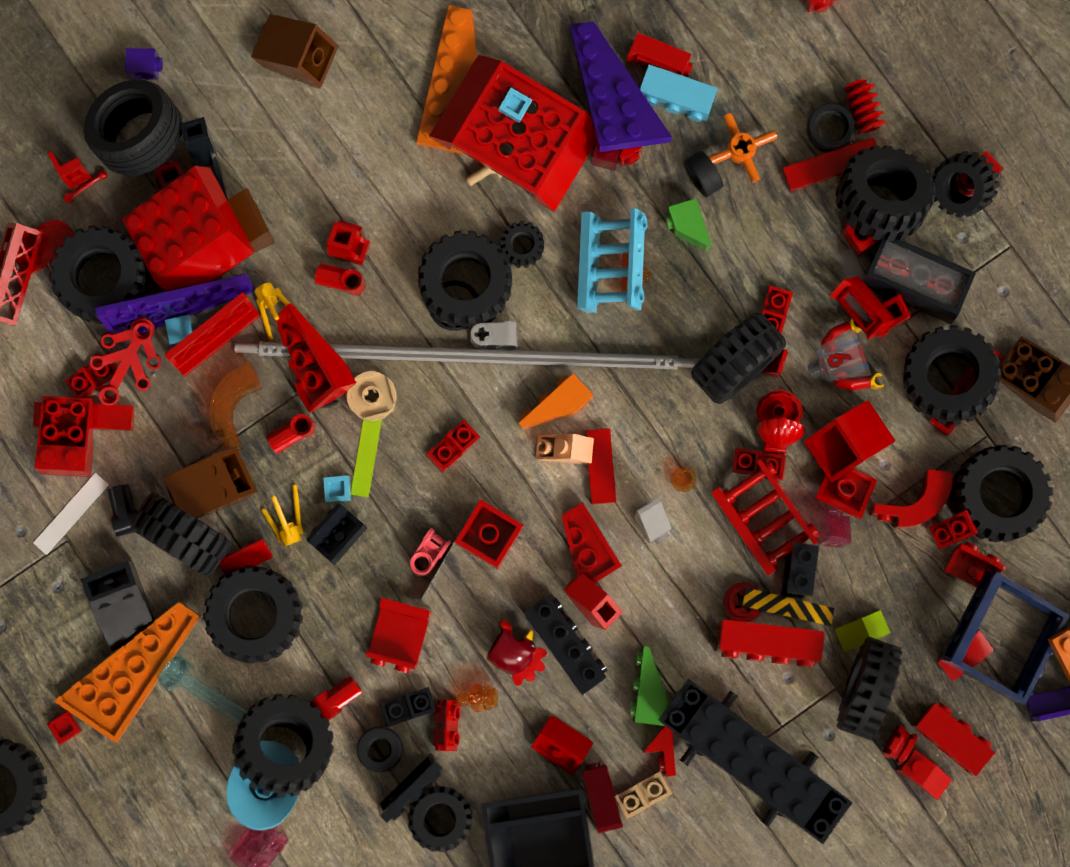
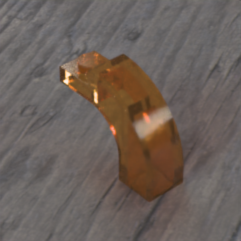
[209,363,262,451]

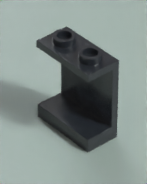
[780,542,819,600]

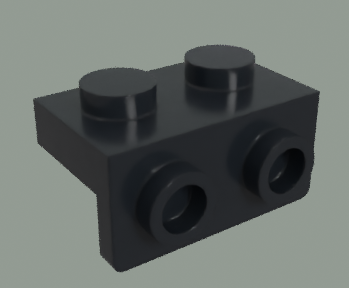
[306,503,367,565]

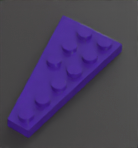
[569,21,672,152]
[95,274,255,343]

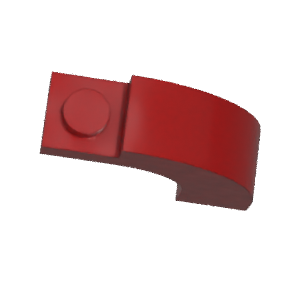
[870,469,953,529]

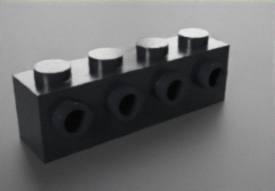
[524,595,608,695]

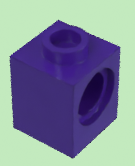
[125,48,163,80]

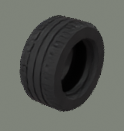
[84,79,183,176]

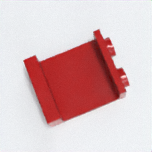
[365,598,431,673]

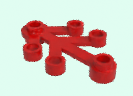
[90,318,161,406]

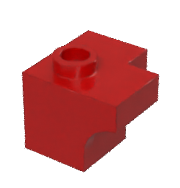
[327,220,370,266]

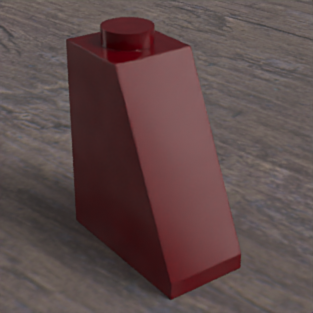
[582,762,623,834]

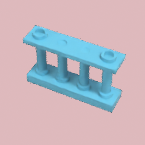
[577,208,647,313]

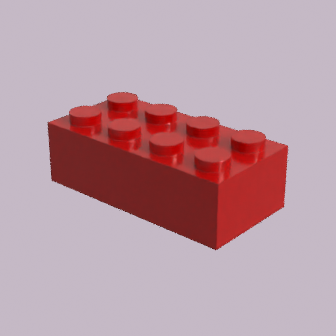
[715,620,825,668]

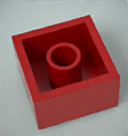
[454,499,524,570]

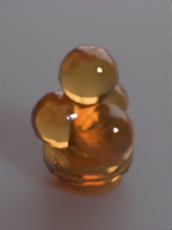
[457,684,498,713]

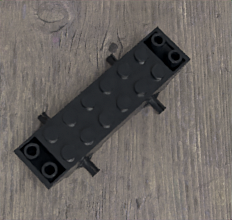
[658,679,853,844]

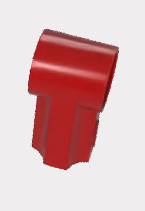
[315,263,366,296]
[265,414,316,455]
[310,675,363,721]

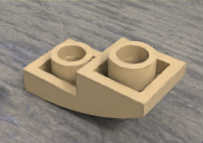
[615,771,674,819]

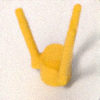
[254,282,291,341]
[261,484,305,547]

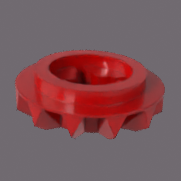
[723,582,761,622]

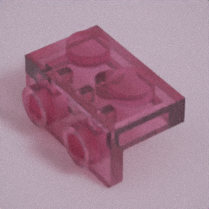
[227,827,289,867]

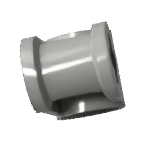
[470,321,518,350]

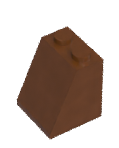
[251,14,339,89]
[228,188,275,252]

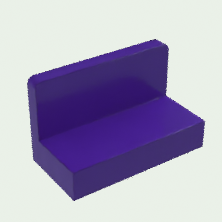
[1026,687,1070,721]

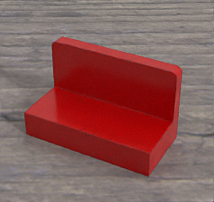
[47,150,93,190]
[530,715,593,776]

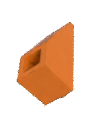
[519,373,594,430]

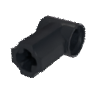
[107,484,137,537]

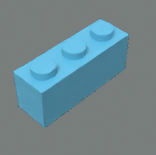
[640,65,718,122]

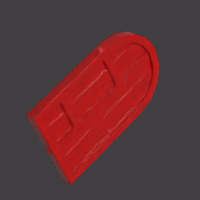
[15,220,74,275]

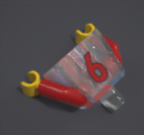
[808,319,884,391]

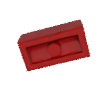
[219,539,273,575]

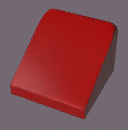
[762,349,788,378]

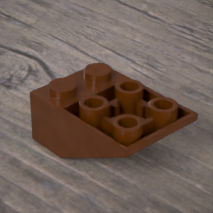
[999,336,1070,423]
[162,447,257,519]

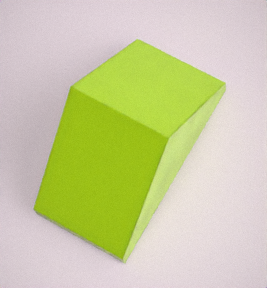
[834,610,891,652]

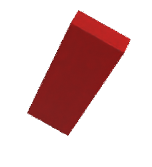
[585,428,617,505]

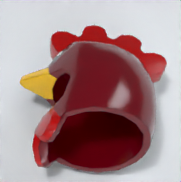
[486,620,547,686]

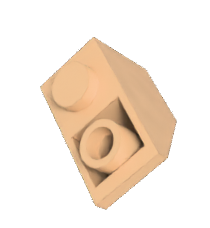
[535,434,594,464]

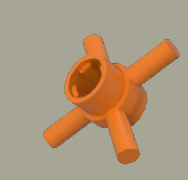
[708,113,777,183]

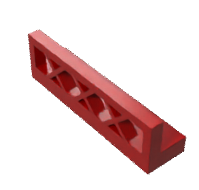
[0,223,43,326]

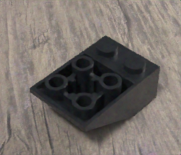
[80,561,155,651]

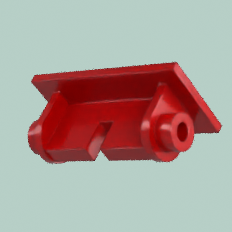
[433,700,461,751]

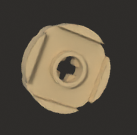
[347,371,397,421]

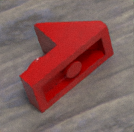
[642,726,676,777]

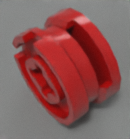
[882,725,918,765]

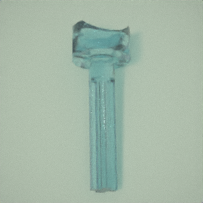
[158,656,247,724]

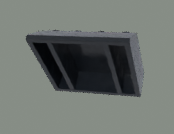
[481,788,594,867]

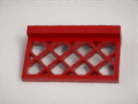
[164,292,261,377]

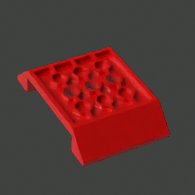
[429,54,597,212]

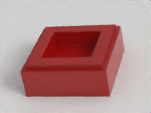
[47,711,83,745]

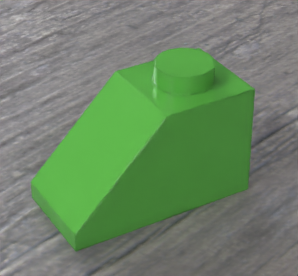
[664,199,711,251]

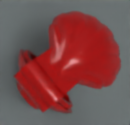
[756,390,804,454]

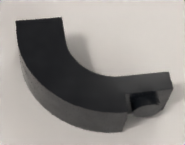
[180,117,228,200]

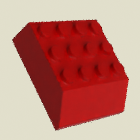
[122,166,255,292]

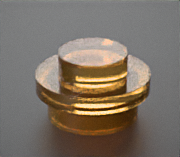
[671,467,696,492]

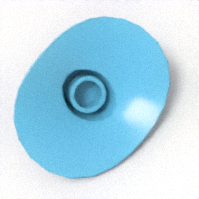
[226,741,299,830]

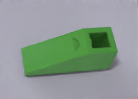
[630,646,668,726]

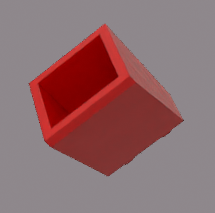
[804,400,896,483]

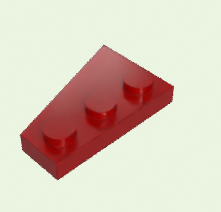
[561,502,623,583]

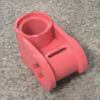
[410,528,452,577]

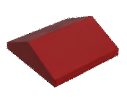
[815,469,877,520]

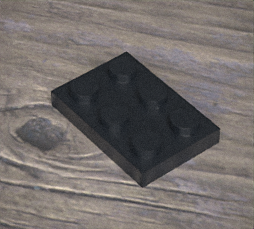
[377,753,443,823]

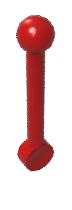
[63,170,108,204]

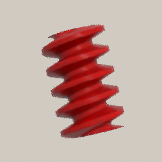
[844,79,887,134]

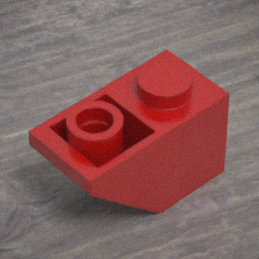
[563,573,623,630]

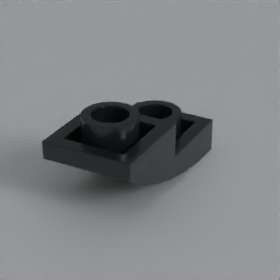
[379,687,436,727]

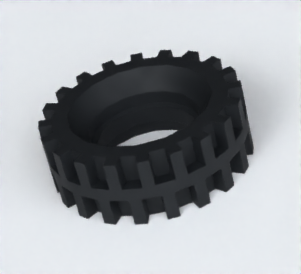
[836,636,902,740]

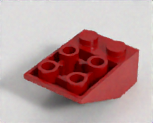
[34,396,93,477]

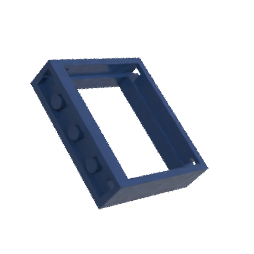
[940,571,1070,705]

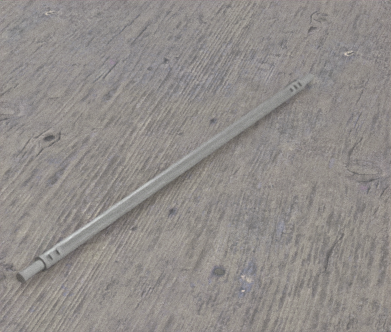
[235,341,701,370]

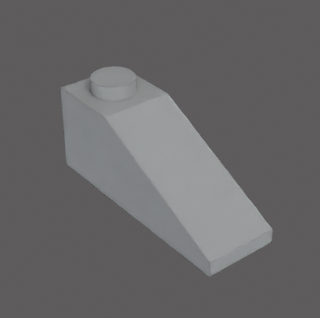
[633,498,672,544]

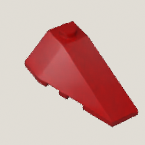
[276,303,357,413]

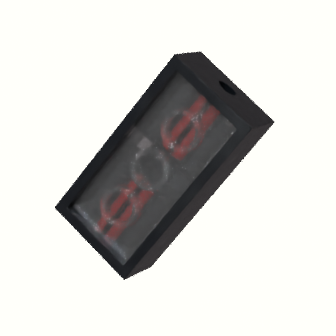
[863,238,976,324]

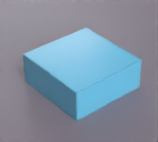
[498,88,532,123]
[165,315,193,345]
[324,475,351,503]

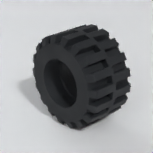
[932,151,999,218]
[407,786,473,852]

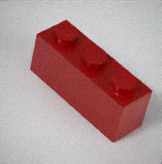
[912,702,995,776]

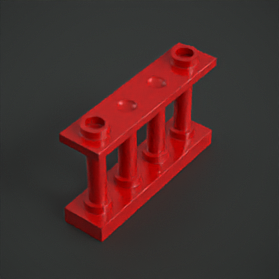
[711,459,820,576]

